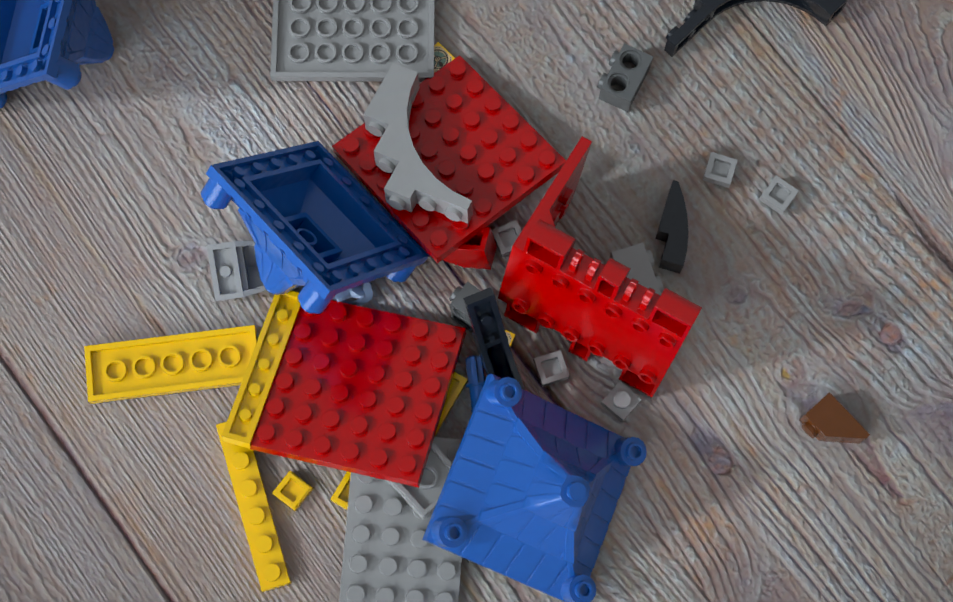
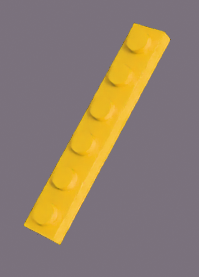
[221,291,301,448]
[216,421,291,592]

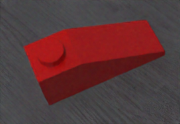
[407,227,497,270]

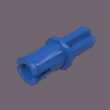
[465,355,485,413]

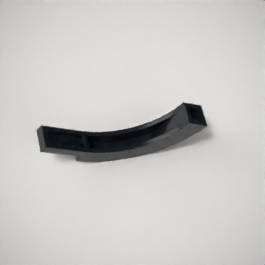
[664,0,848,57]
[463,287,526,391]

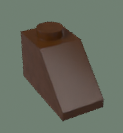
[800,392,870,444]

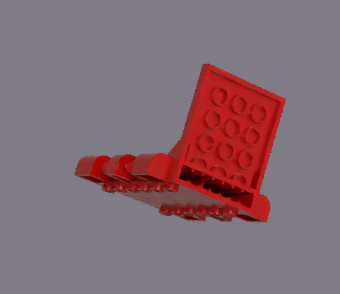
[498,136,702,398]

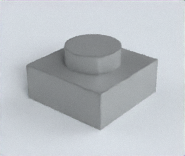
[702,152,738,188]
[759,175,799,215]
[491,220,522,257]
[533,350,570,387]
[601,381,642,422]

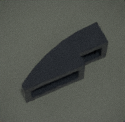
[655,180,689,274]

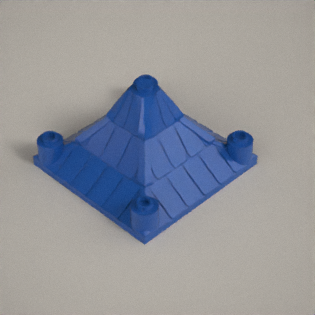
[0,0,114,109]
[201,141,429,314]
[422,374,647,602]

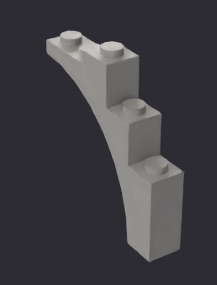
[363,63,473,224]

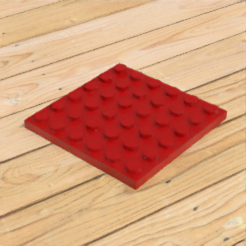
[332,55,566,264]
[250,300,466,488]

